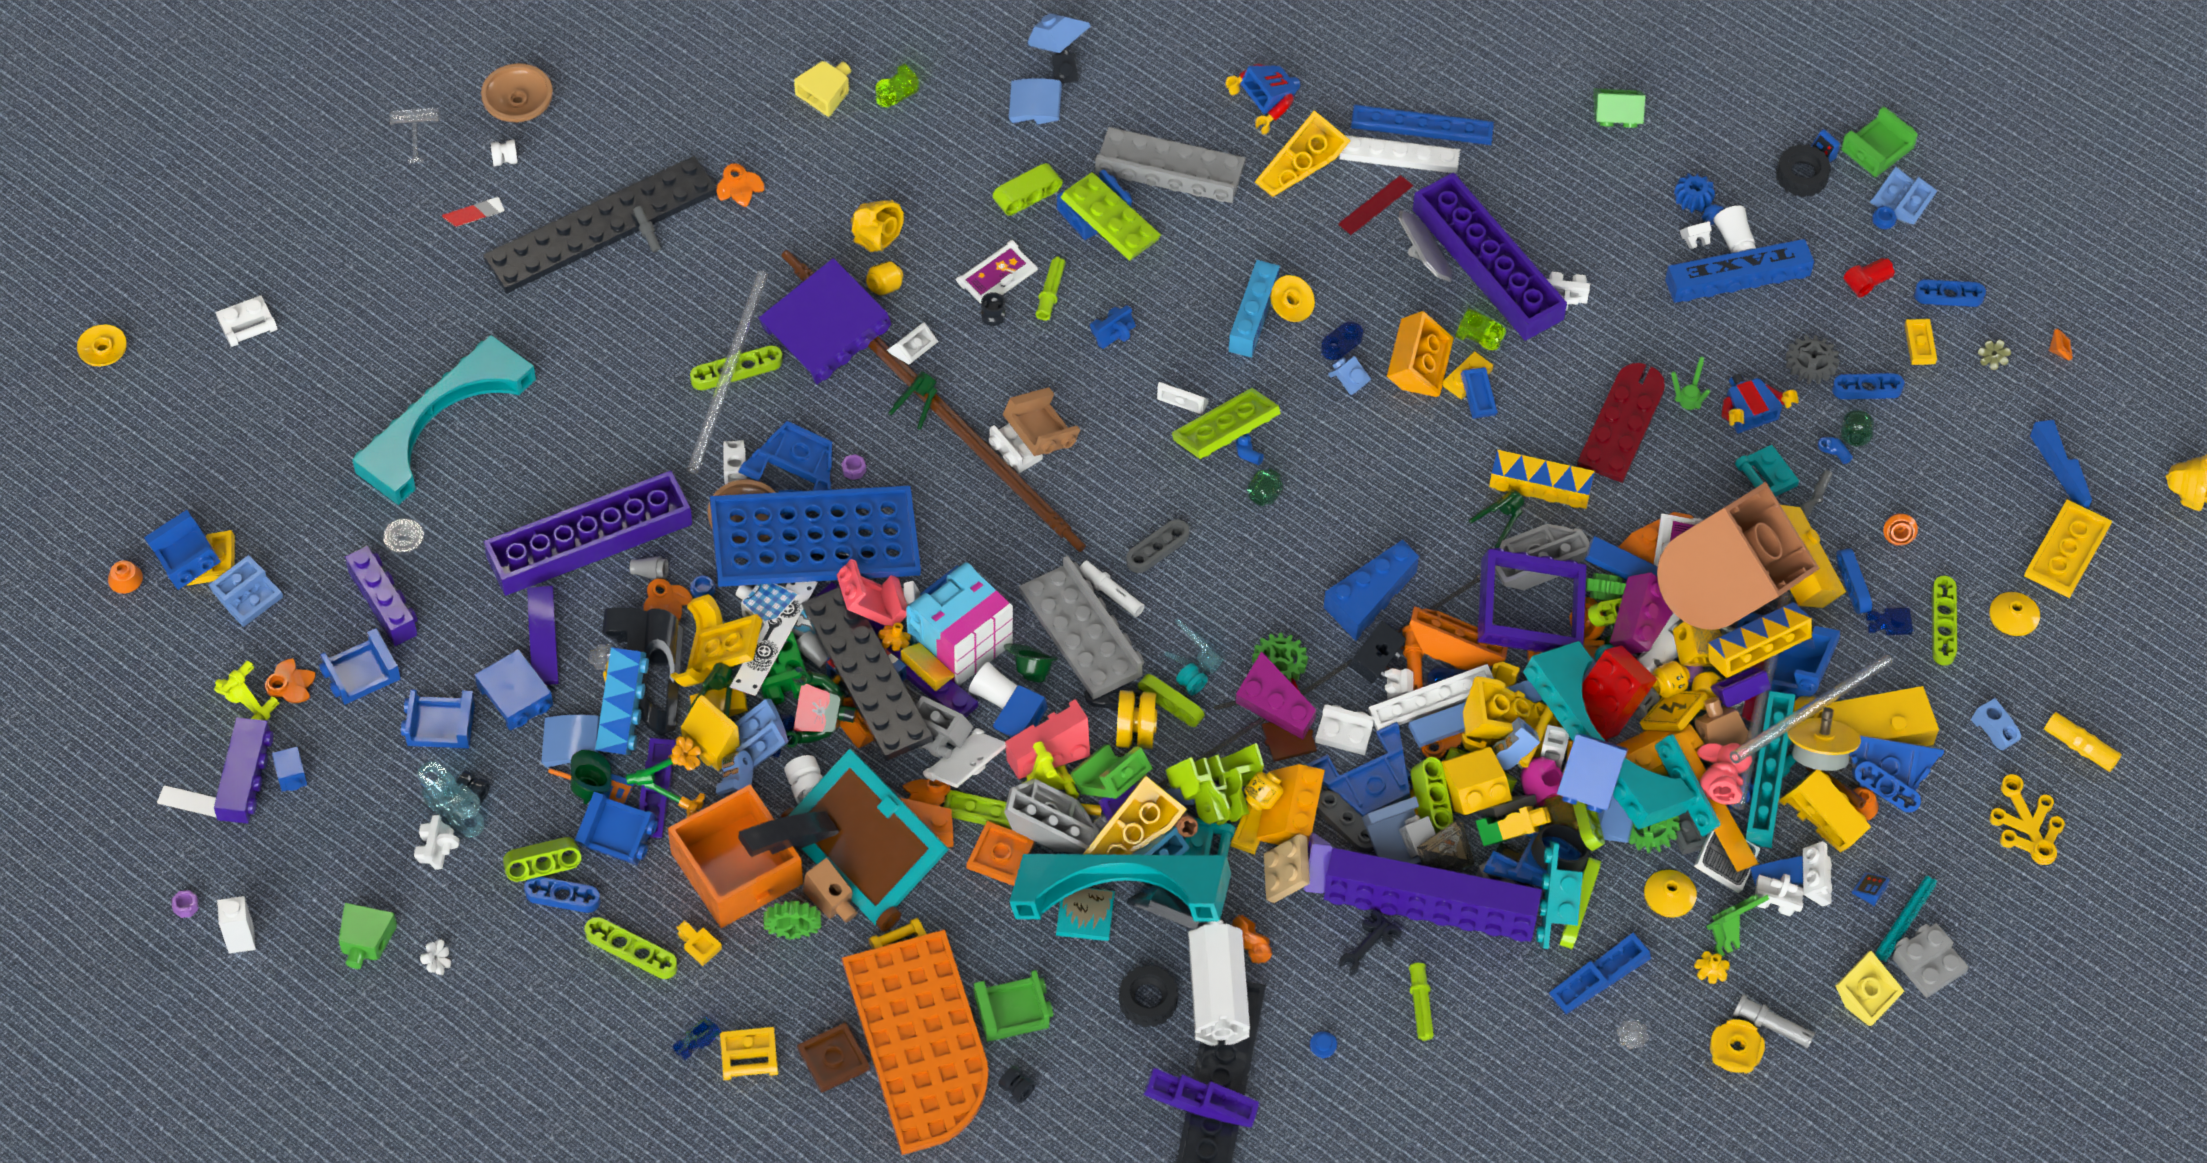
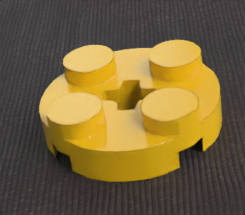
[1710,1019,1765,1073]

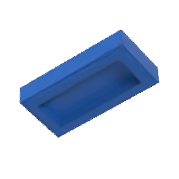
[1460,367,1498,419]

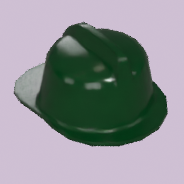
[1004,643,1058,683]
[570,750,612,805]

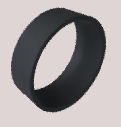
[1531,824,1590,872]

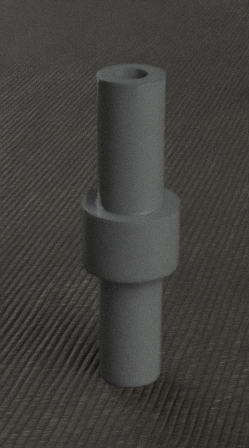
[633,206,661,253]

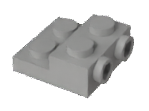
[1892,923,1969,998]

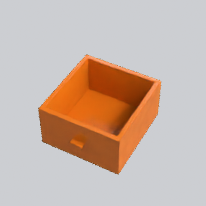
[668,784,803,928]

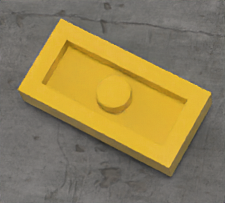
[1904,319,1937,365]
[1443,351,1493,400]

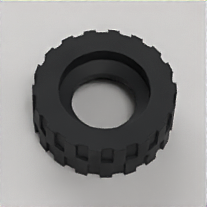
[1776,144,1831,197]
[1119,965,1178,1027]

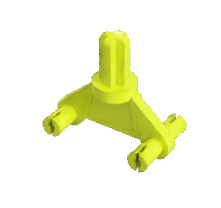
[214,660,280,721]
[1023,741,1079,799]

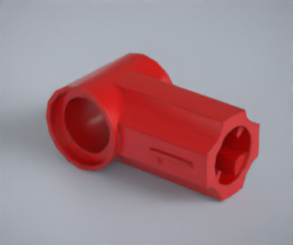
[1843,258,1895,297]

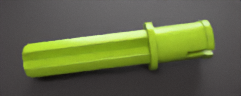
[1035,256,1066,321]
[1409,963,1434,1041]

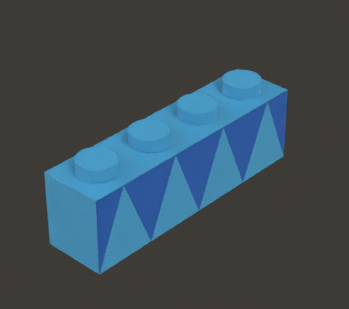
[1229,260,1280,358]
[595,647,649,755]

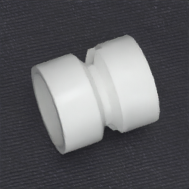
[784,755,823,803]

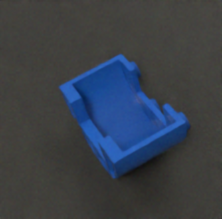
[1733,613,1840,701]

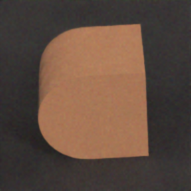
[1657,482,1820,630]

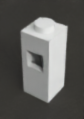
[217,896,256,953]

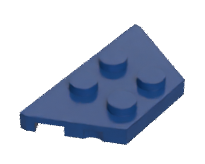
[1849,735,1944,797]

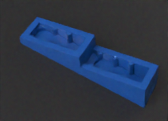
[2030,420,2092,509]
[1549,933,1651,1014]

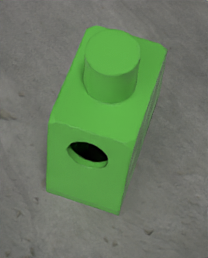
[339,903,397,969]

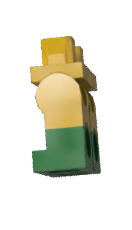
[1476,806,1552,846]

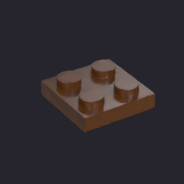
[797,1022,870,1093]

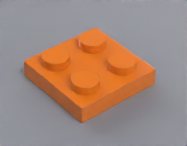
[967,821,1035,886]

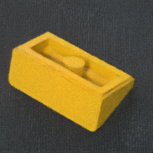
[901,643,955,691]

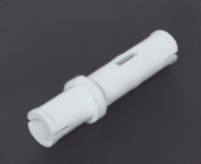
[1080,560,1144,618]

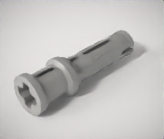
[1733,994,1815,1048]

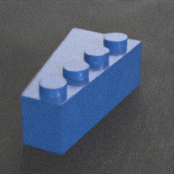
[1323,540,1419,641]

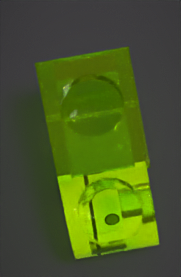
[875,63,919,107]
[1455,308,1506,350]

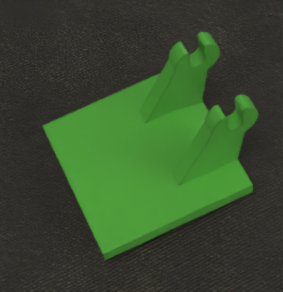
[1706,894,1770,956]

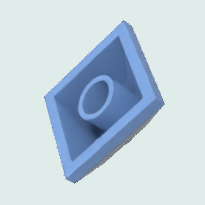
[1028,13,1091,53]

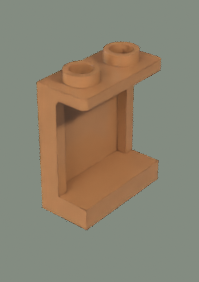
[1003,387,1080,456]

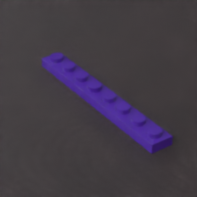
[815,582,978,718]

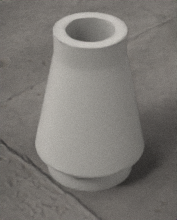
[630,556,669,580]
[796,631,828,669]

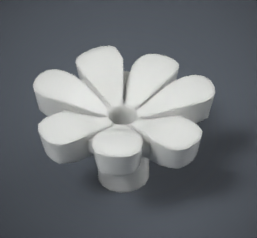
[420,939,451,975]

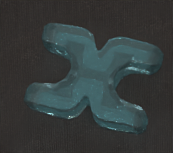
[418,761,484,838]

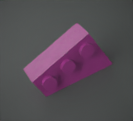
[1610,572,1673,654]
[1236,652,1316,740]

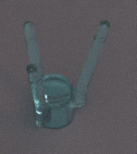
[1164,619,1224,674]

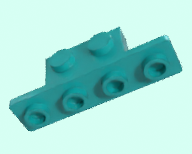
[1655,734,1721,836]
[1536,841,1583,949]

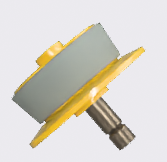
[1787,707,1861,771]

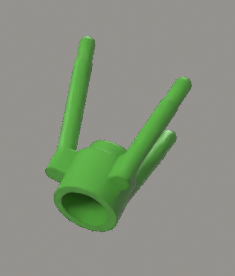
[1671,357,1710,410]

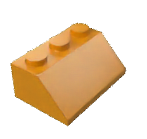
[1387,311,1454,397]
[1618,724,1704,776]
[1257,764,1325,845]

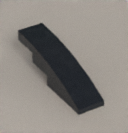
[738,811,839,857]

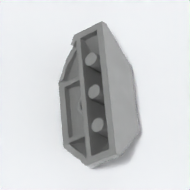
[1495,524,1590,591]
[1004,778,1099,854]

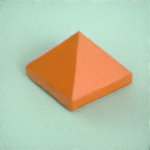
[2049,329,2073,361]

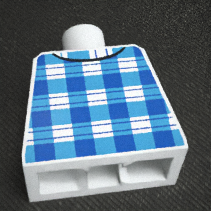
[736,584,799,632]

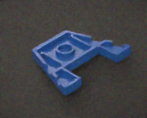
[738,421,832,491]
[1307,722,1410,817]
[1483,810,1581,887]

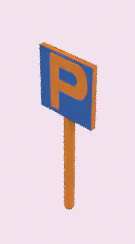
[548,768,635,805]

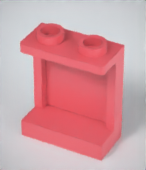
[837,559,907,627]

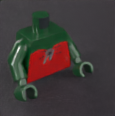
[785,667,857,748]

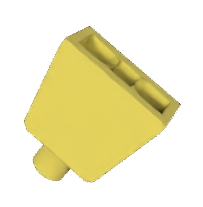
[794,61,851,117]

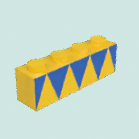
[1489,450,1595,509]
[1708,602,1812,678]

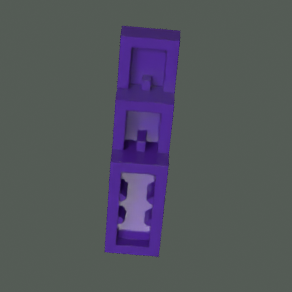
[527,586,559,685]
[639,738,676,838]
[1143,1068,1260,1128]

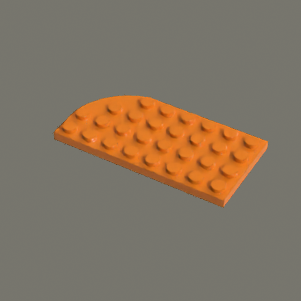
[842,930,988,1155]

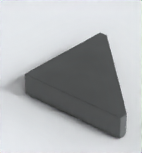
[1476,794,1537,817]

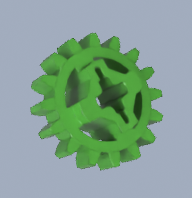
[1585,573,1626,601]
[1252,633,1308,682]
[1629,816,1680,853]
[764,901,821,939]

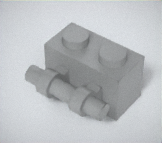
[916,696,973,759]

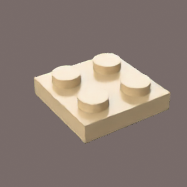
[1264,834,1310,903]

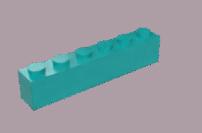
[1746,691,1795,848]

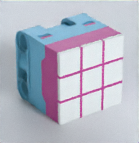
[906,562,1013,686]

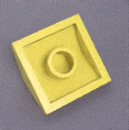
[1836,951,1904,1026]

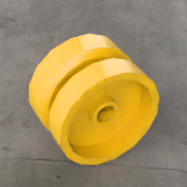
[1116,690,1158,749]

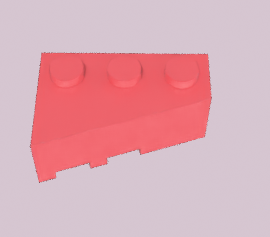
[1005,699,1090,779]

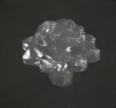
[588,644,612,670]
[1617,1020,1649,1049]

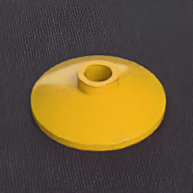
[1270,275,1315,322]
[77,325,127,366]
[1989,592,2040,636]
[1644,870,1697,917]

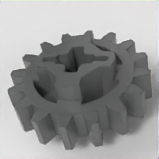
[1785,335,1840,384]

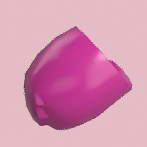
[1520,757,1563,808]

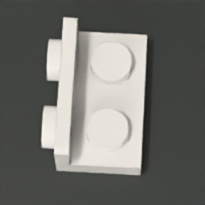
[989,424,1043,474]
[1315,704,1374,755]
[1803,841,1832,906]

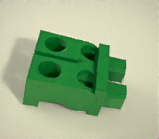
[760,631,806,705]

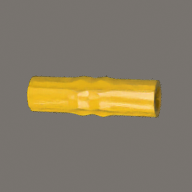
[2044,712,2122,772]

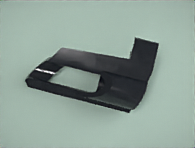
[602,607,683,736]

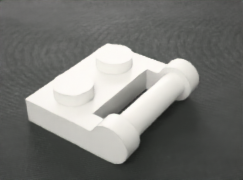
[215,295,277,347]

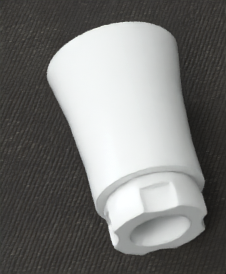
[1714,206,1756,253]
[969,662,1018,709]

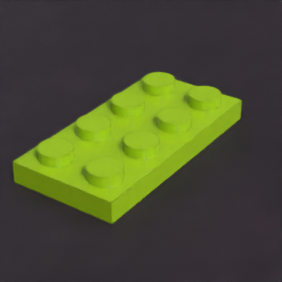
[1060,172,1161,261]
[1172,388,1281,459]

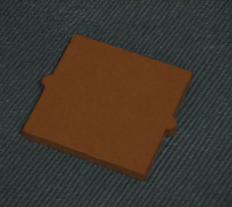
[1261,722,1317,762]

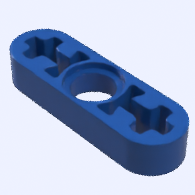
[1914,280,1986,307]
[1832,373,1904,399]
[1836,548,1872,614]
[1852,760,1921,813]
[524,877,601,913]

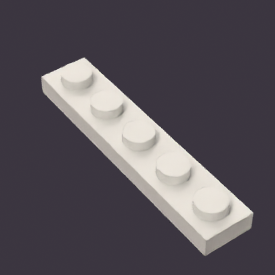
[1340,135,1460,174]
[1368,664,1494,731]

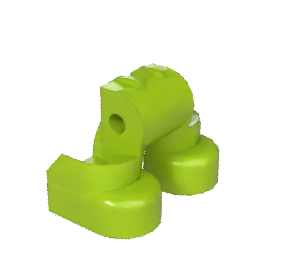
[1165,743,1264,825]

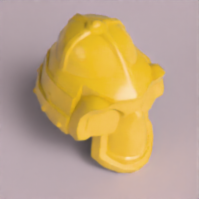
[851,200,904,252]
[2165,455,2207,511]

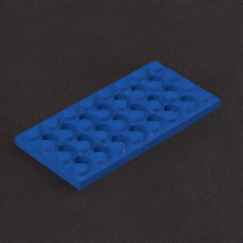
[710,486,921,587]

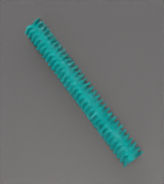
[1875,876,1938,962]

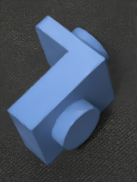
[1328,356,1371,395]

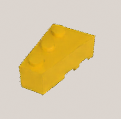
[1779,769,1871,853]

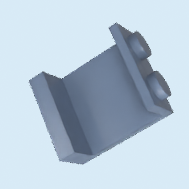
[1362,796,1438,866]

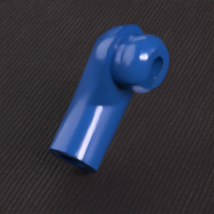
[1818,437,1853,464]

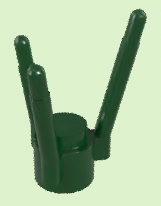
[888,371,938,430]
[1469,490,1524,548]
[688,663,734,718]

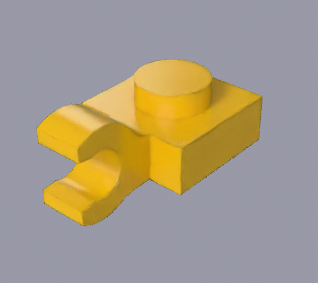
[677,921,722,966]

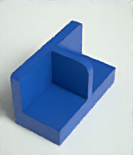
[993,685,1048,738]

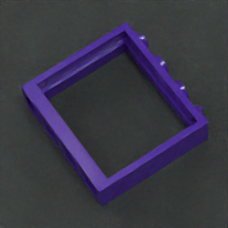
[1477,548,1586,653]

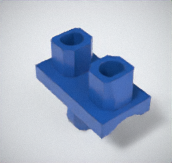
[1090,305,1136,349]

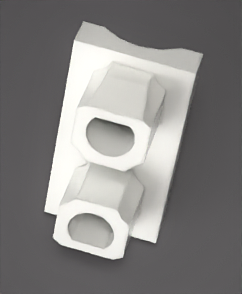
[1547,272,1590,310]
[414,815,460,870]
[1755,874,1803,916]

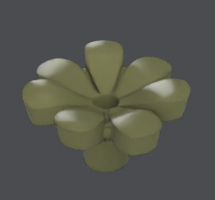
[1978,339,2011,370]

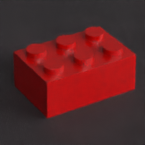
[1582,645,1657,740]

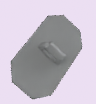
[1398,211,1452,282]

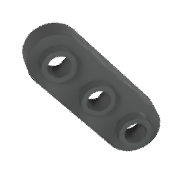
[1126,519,1189,573]
[1316,791,1374,853]

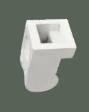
[724,440,747,484]
[1540,725,1569,769]

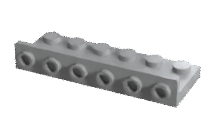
[1095,127,1246,203]
[1019,555,1144,700]

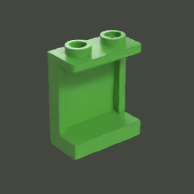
[1841,107,1918,177]
[1070,744,1153,799]
[974,970,1053,1042]

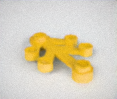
[1989,774,2065,865]

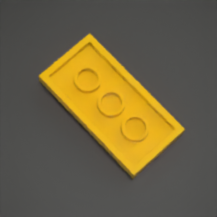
[2024,500,2112,598]

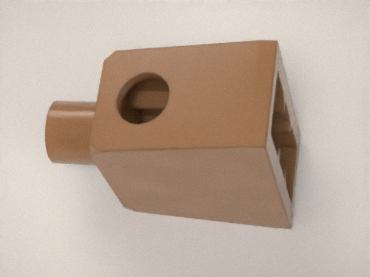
[1695,697,1754,764]
[803,858,858,923]

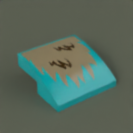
[1056,888,1115,941]

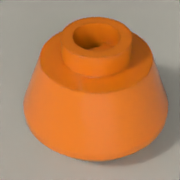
[1883,513,1918,546]
[108,560,143,593]
[1849,787,1879,821]

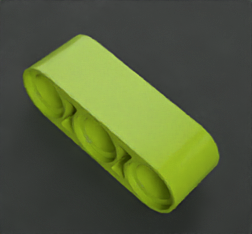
[992,163,1063,216]
[1411,757,1453,835]
[503,837,581,882]

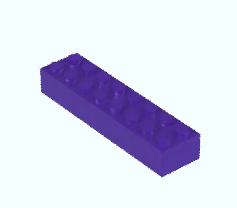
[1413,172,1567,341]
[483,471,692,596]
[1324,848,1542,942]

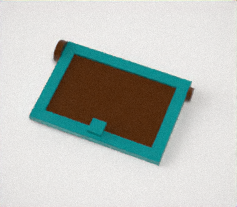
[781,749,949,932]

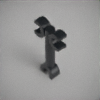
[1339,910,1402,975]

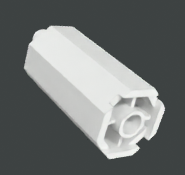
[1188,920,1250,1046]

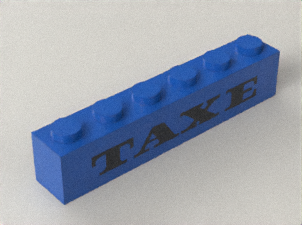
[1665,239,1814,303]

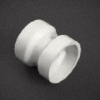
[491,140,518,166]

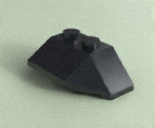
[1126,885,1226,929]

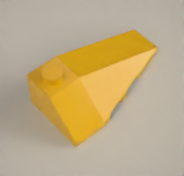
[1255,111,1351,197]
[1463,676,1563,740]
[1083,775,1187,855]

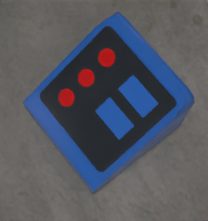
[1811,129,1840,163]
[1852,872,1890,906]

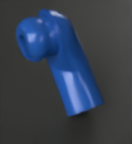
[1236,434,1264,465]

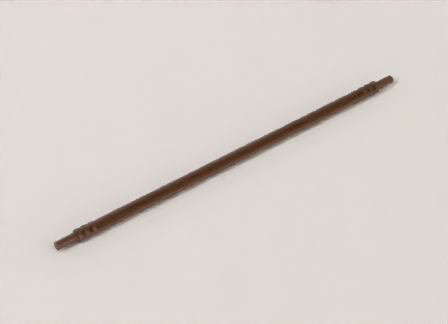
[781,250,1086,552]

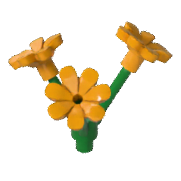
[626,736,705,818]

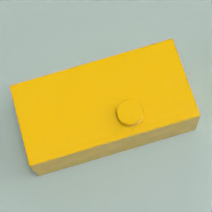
[1781,505,1846,608]
[1826,686,1939,760]

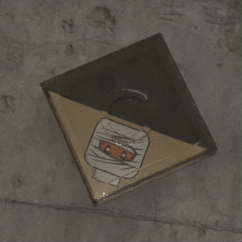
[1417,820,1475,873]

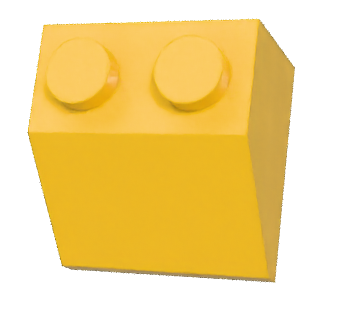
[681,695,740,771]
[1441,747,1512,815]

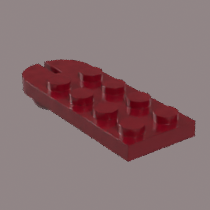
[1577,363,1665,483]

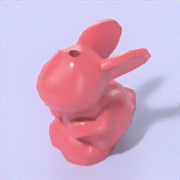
[1697,743,1753,805]

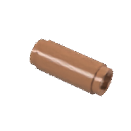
[1173,812,1198,837]

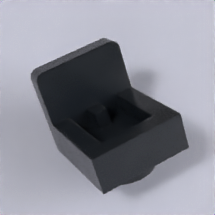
[1050,50,1079,84]

